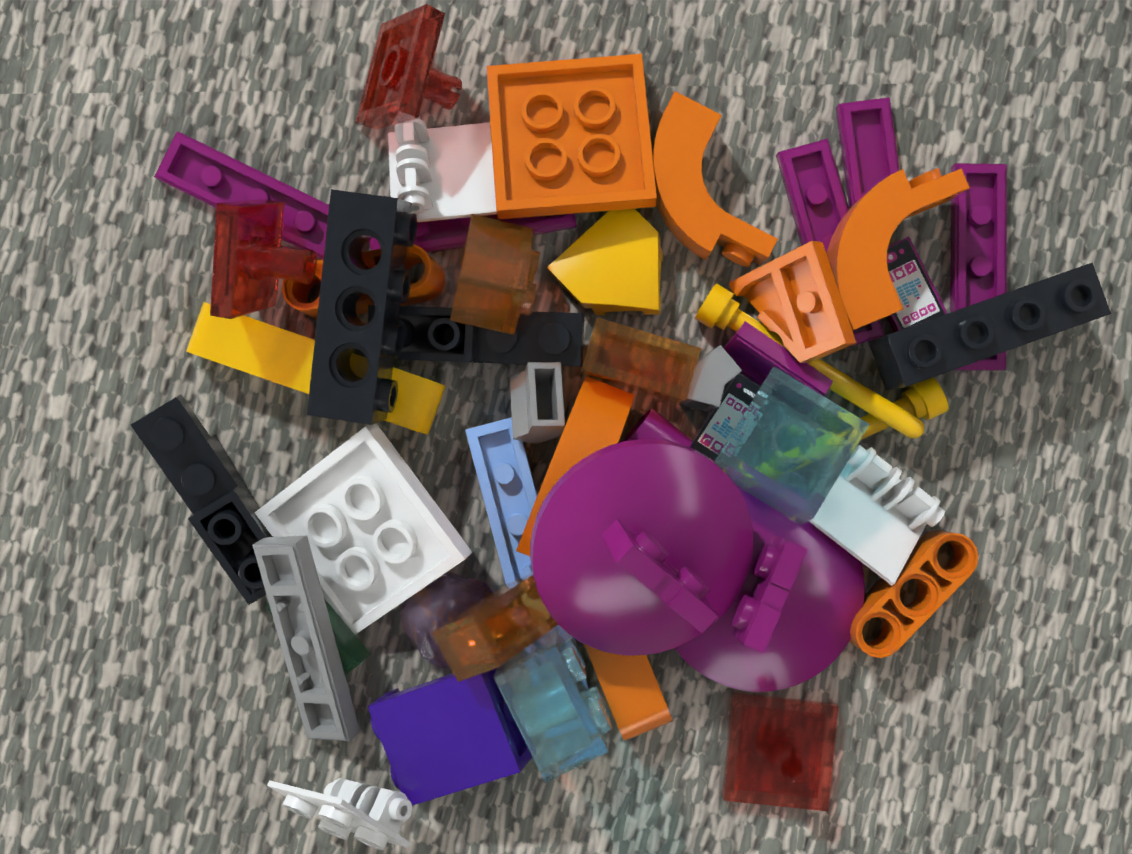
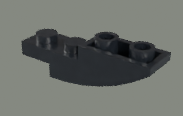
[368,305,585,367]
[131,394,272,605]

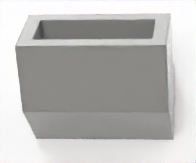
[678,345,742,412]
[510,362,565,444]

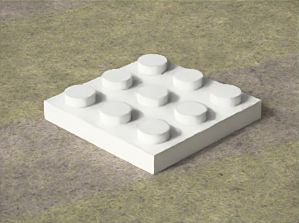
[254,423,472,639]

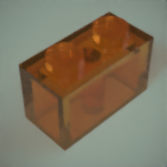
[450,214,540,335]
[581,317,702,403]
[431,573,558,682]

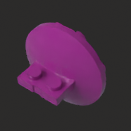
[530,439,753,656]
[675,480,865,692]

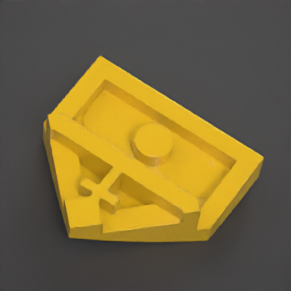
[547,209,663,316]

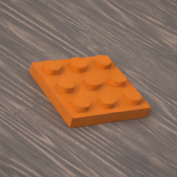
[487,54,657,219]

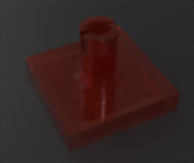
[355,4,462,129]
[210,199,317,319]
[722,692,839,812]

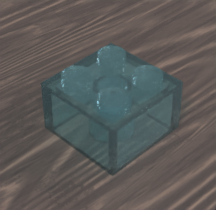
[713,367,870,525]
[494,628,613,783]

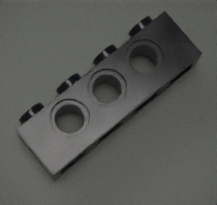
[307,189,417,425]
[868,262,1111,390]

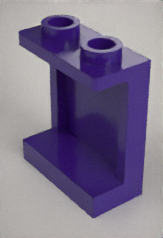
[368,653,537,806]

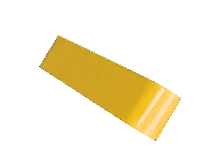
[186,302,446,435]

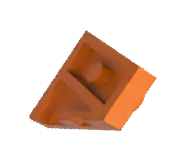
[729,241,856,363]

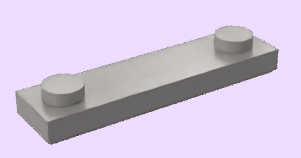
[252,536,360,741]

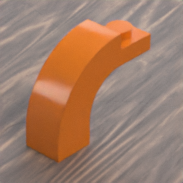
[652,91,778,267]
[827,168,970,331]
[516,376,634,556]

